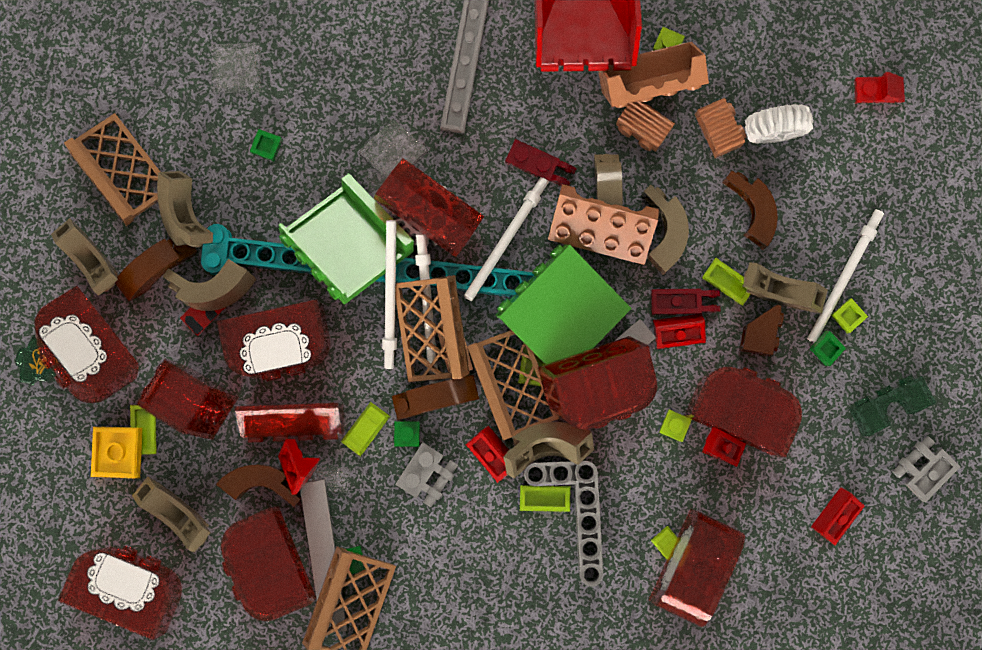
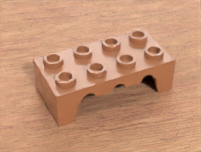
[598,41,709,108]
[548,184,659,265]

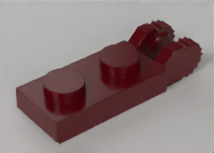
[505,139,577,186]
[650,288,721,315]

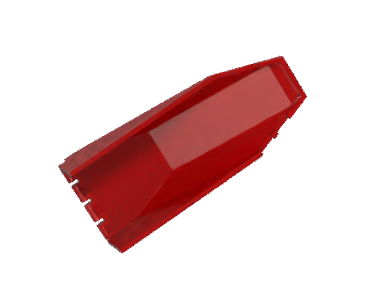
[534,0,642,72]

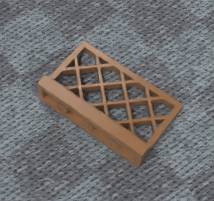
[64,113,160,226]
[395,275,470,382]
[467,330,559,440]
[302,546,396,650]

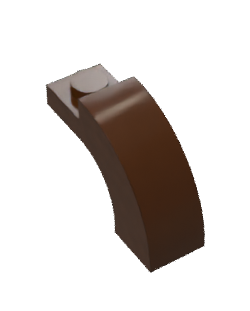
[722,171,778,250]
[115,238,197,302]
[392,375,479,420]
[216,464,302,507]

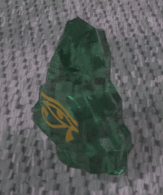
[15,335,71,385]

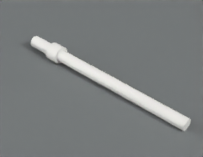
[464,177,549,301]
[807,209,884,343]
[382,220,397,369]
[415,234,439,384]

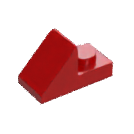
[854,72,905,103]
[702,427,746,467]
[278,439,320,494]

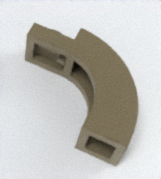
[594,154,623,206]
[157,171,213,247]
[641,185,689,275]
[51,218,119,296]
[163,259,256,311]
[743,262,828,314]
[504,422,594,478]
[132,476,211,553]

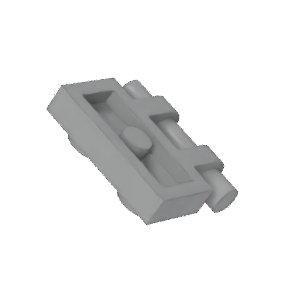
[892,436,960,502]
[395,442,458,507]

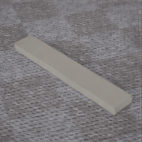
[440,0,489,134]
[300,479,348,633]

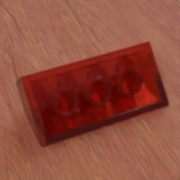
[374,158,484,257]
[235,403,344,443]

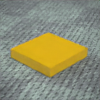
[91,427,142,478]

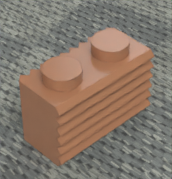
[695,98,746,158]
[616,101,675,152]

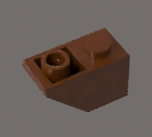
[739,305,784,356]

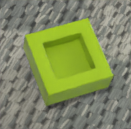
[652,27,685,51]
[831,298,868,334]
[659,409,692,442]

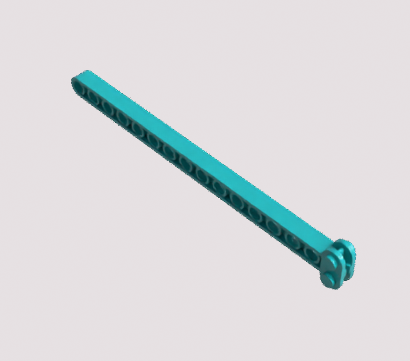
[201,224,534,297]

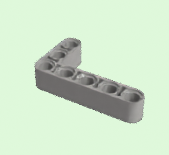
[524,461,603,587]

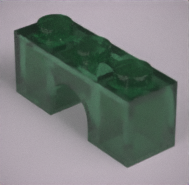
[849,374,936,436]

